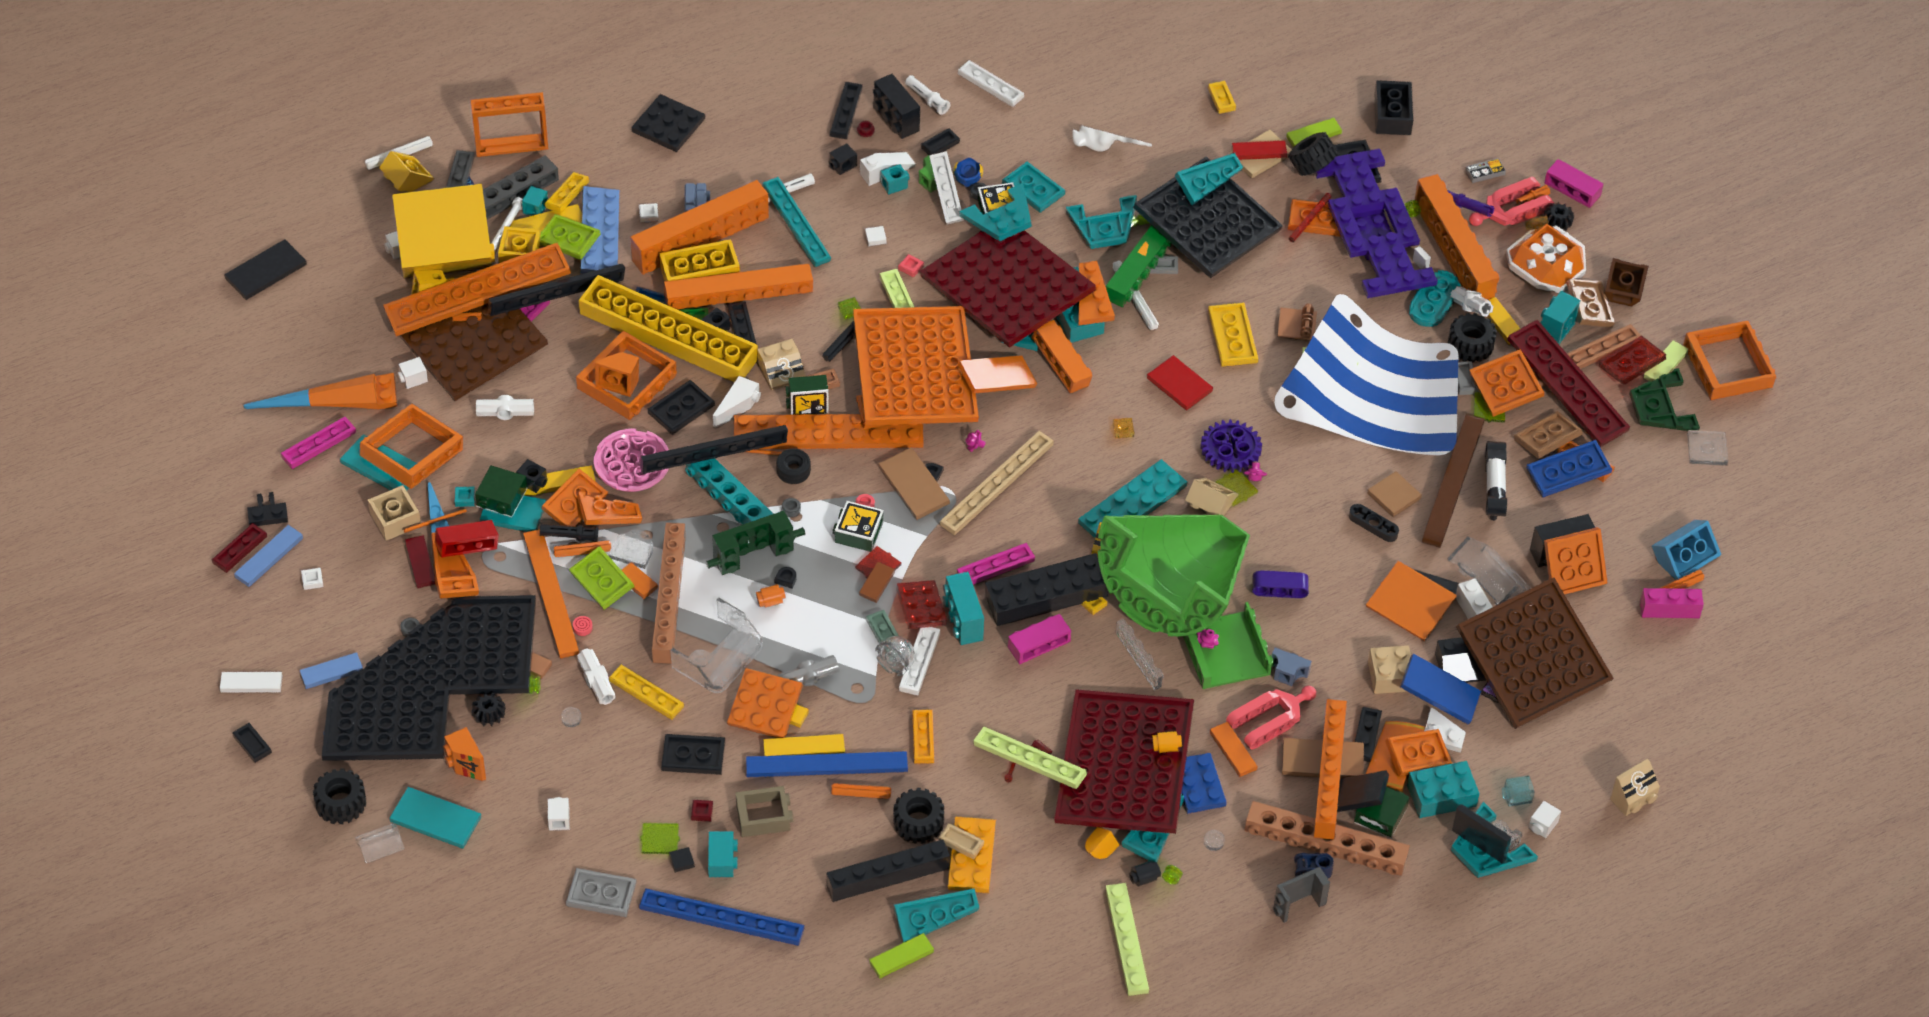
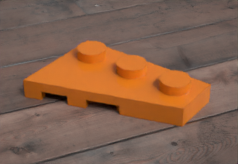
[577,491,642,525]

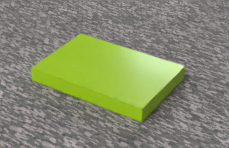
[540,214,601,260]
[569,546,635,610]

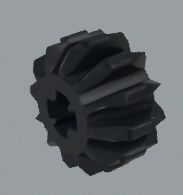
[1543,202,1574,231]
[471,693,506,726]

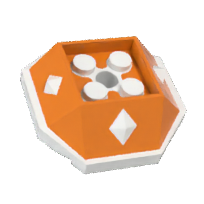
[1506,224,1586,293]

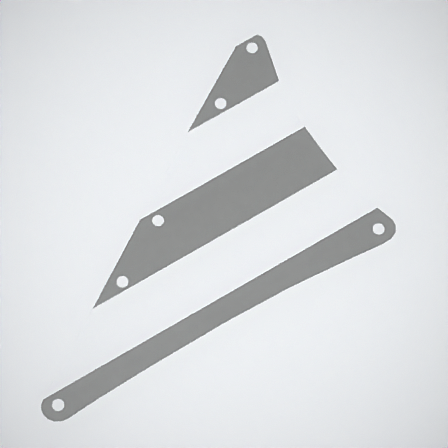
[482,486,956,703]

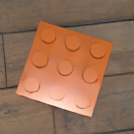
[1469,349,1544,417]
[1544,527,1608,595]
[727,668,803,738]

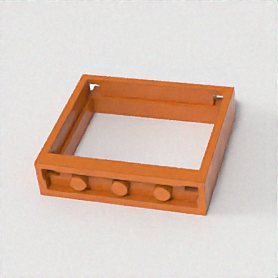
[471,92,549,157]
[1683,320,1776,400]
[576,331,677,420]
[360,404,463,489]

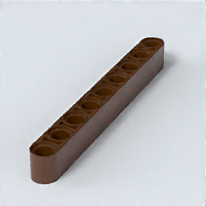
[1422,414,1485,548]

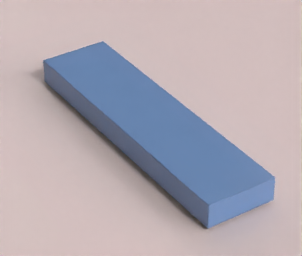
[234,525,303,587]

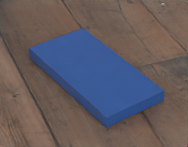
[1526,440,1612,498]
[1400,654,1481,724]

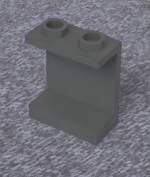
[1273,867,1330,923]

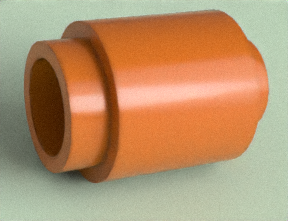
[756,584,786,608]

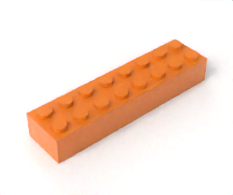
[1414,174,1499,300]
[630,180,769,275]

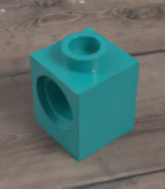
[881,164,910,195]
[522,186,548,216]

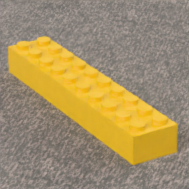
[579,275,758,382]

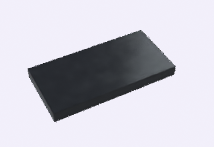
[224,239,307,300]

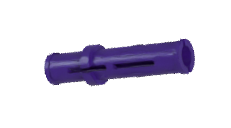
[1447,190,1494,217]

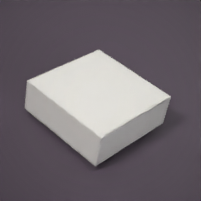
[639,203,659,222]
[865,226,886,246]
[1413,246,1431,269]
[301,568,323,590]

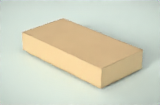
[939,823,984,859]

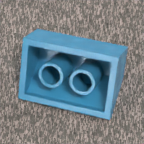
[1652,520,1722,580]

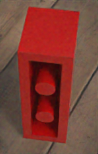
[434,520,499,558]

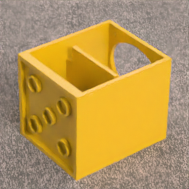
[392,184,495,278]

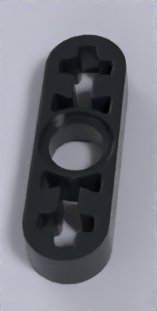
[1349,504,1399,542]

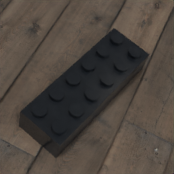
[985,553,1108,626]

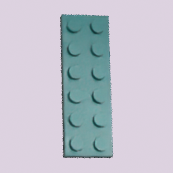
[1078,459,1188,538]

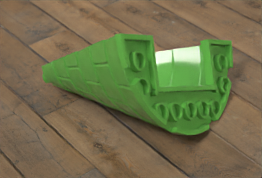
[1098,514,1250,637]

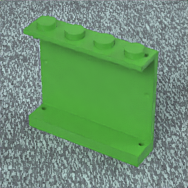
[1183,602,1274,689]

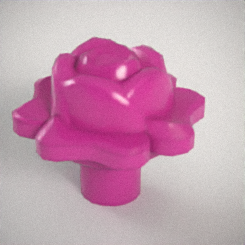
[965,430,986,452]
[1244,462,1267,481]
[1197,629,1219,649]

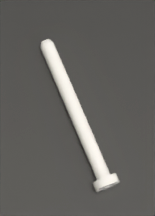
[492,197,523,251]

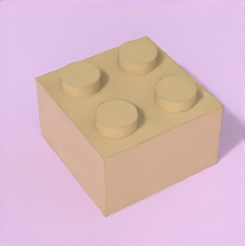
[368,485,421,541]
[1368,645,1411,694]

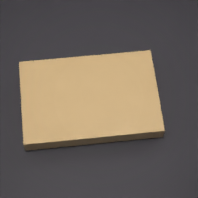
[1229,130,1292,178]

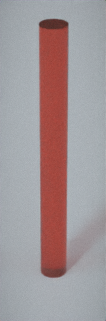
[1288,193,1332,243]

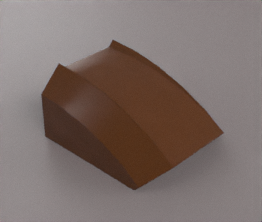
[1604,258,1649,307]

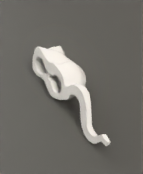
[1073,126,1152,152]

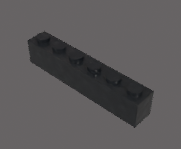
[826,840,950,902]

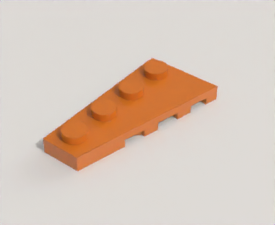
[1078,261,1115,326]

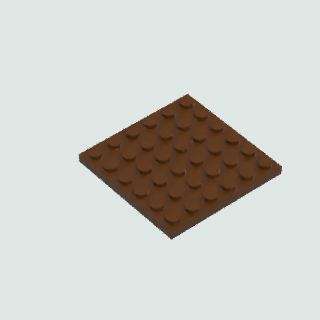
[399,304,548,401]
[1456,577,1614,729]

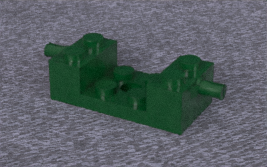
[706,510,806,575]

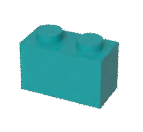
[708,831,738,877]

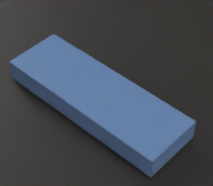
[300,652,363,689]

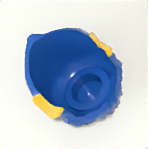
[953,157,983,187]

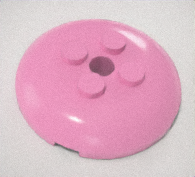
[594,429,669,492]

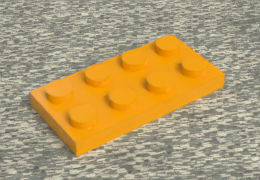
[948,816,996,893]

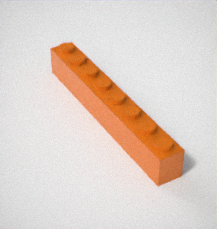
[664,264,813,310]
[1314,699,1347,840]

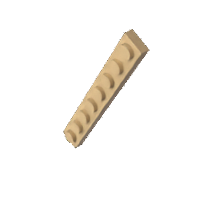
[940,431,1054,536]

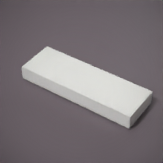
[220,672,282,693]

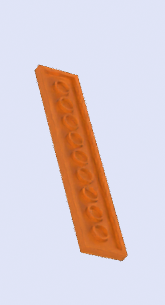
[383,242,571,336]
[734,414,924,449]

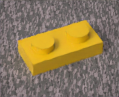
[1208,81,1236,114]

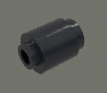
[1129,861,1161,887]

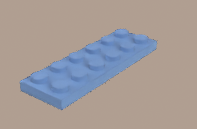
[580,186,619,274]

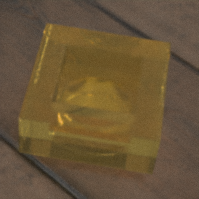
[1525,216,1549,230]
[1113,418,1134,439]

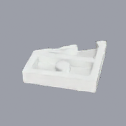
[1425,708,1466,753]

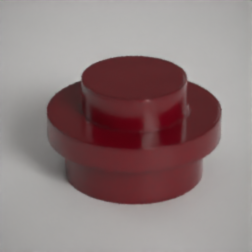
[857,121,875,137]

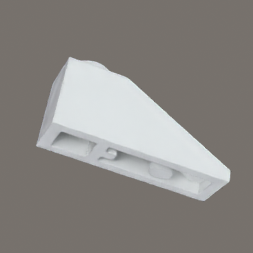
[860,152,916,186]
[713,376,761,428]

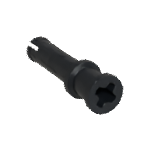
[540,523,599,542]

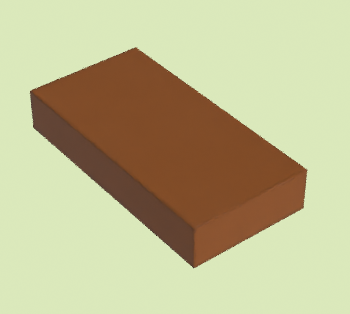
[859,562,895,603]

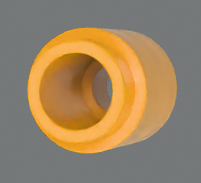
[1152,731,1182,753]

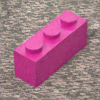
[1544,159,1604,208]
[1640,588,1704,618]
[1008,614,1071,665]

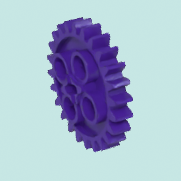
[1200,419,1262,473]

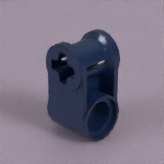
[1294,853,1334,878]

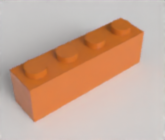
[1032,320,1093,394]

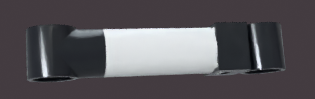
[1485,441,1507,521]

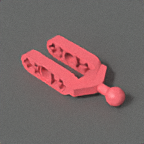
[1469,177,1554,226]
[1226,686,1317,750]

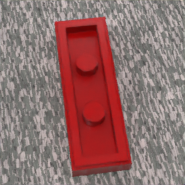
[1232,140,1288,160]

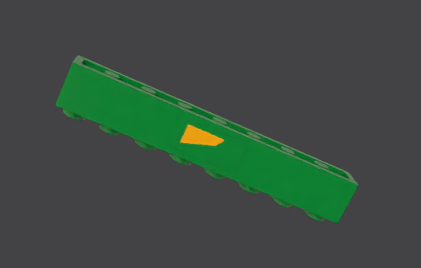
[1106,225,1172,308]

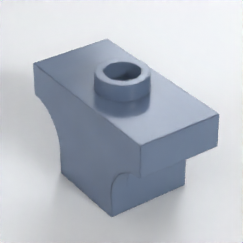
[1272,648,1312,686]

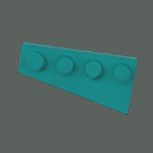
[1175,153,1243,205]
[1122,795,1184,862]
[894,888,979,943]

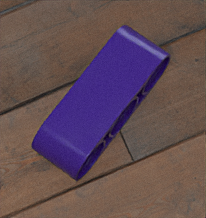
[1252,570,1309,598]

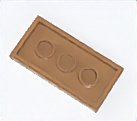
[879,447,950,520]
[1282,738,1364,779]

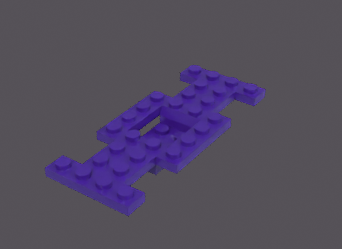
[1315,149,1438,299]

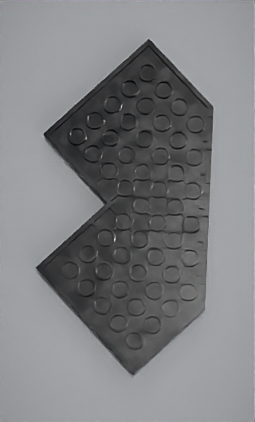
[322,595,536,761]

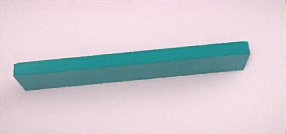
[762,177,831,267]

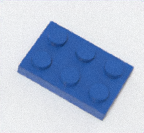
[1182,753,1227,814]

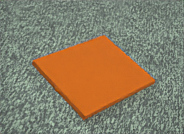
[1366,561,1457,641]

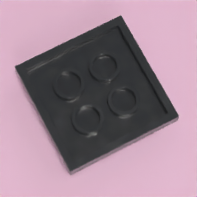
[631,94,705,152]

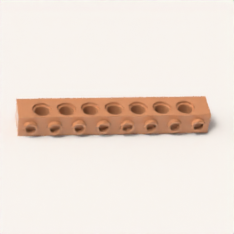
[652,523,686,664]
[1245,801,1410,876]

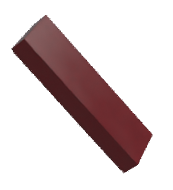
[212,523,267,573]
[405,535,435,588]

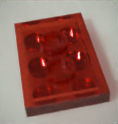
[1599,335,1666,385]
[896,580,947,629]

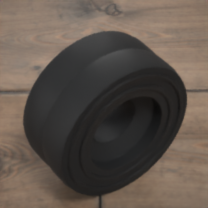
[776,449,811,484]

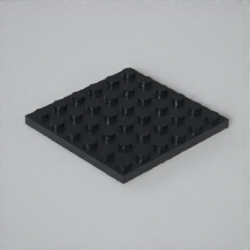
[1133,156,1283,278]

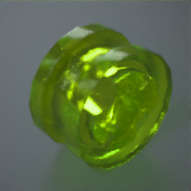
[1404,200,1421,218]
[529,676,541,694]
[1162,865,1183,885]

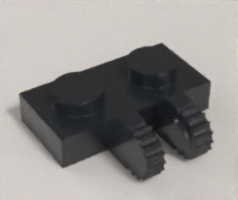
[247,492,288,526]

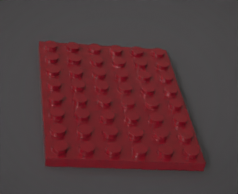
[920,230,1096,348]
[1054,689,1194,834]

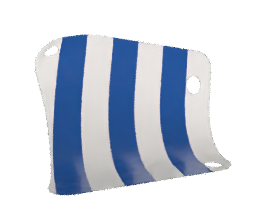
[1274,294,1458,455]

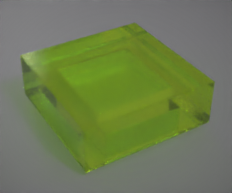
[838,297,861,319]

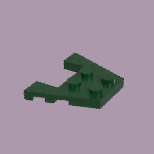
[1629,368,1700,432]

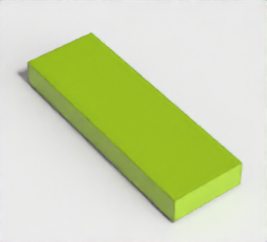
[1286,118,1342,148]
[869,933,934,979]

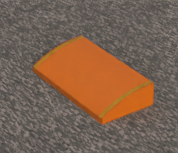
[1366,721,1425,792]

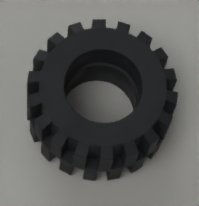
[1288,132,1338,176]
[1448,313,1497,363]
[313,768,366,825]
[893,788,944,844]

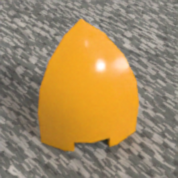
[1085,827,1119,859]

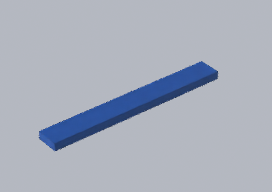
[746,751,908,777]
[639,888,804,946]

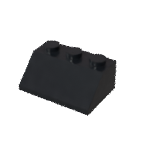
[1435,637,1486,683]

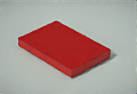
[1147,355,1213,411]

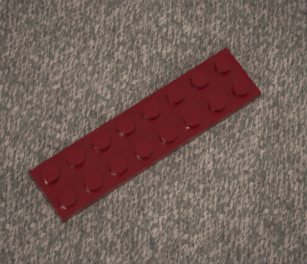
[1507,320,1630,447]

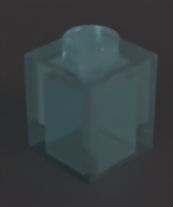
[1502,775,1535,807]

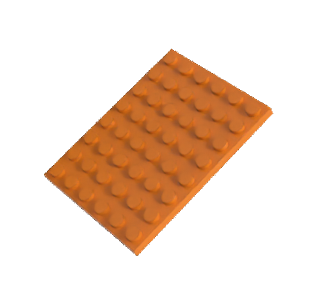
[853,306,979,425]

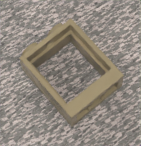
[736,786,793,837]

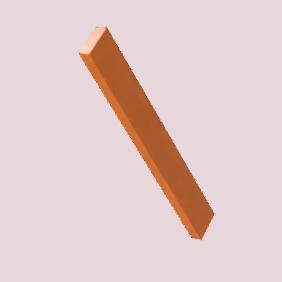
[523,529,579,659]

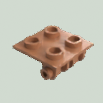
[1278,303,1317,340]

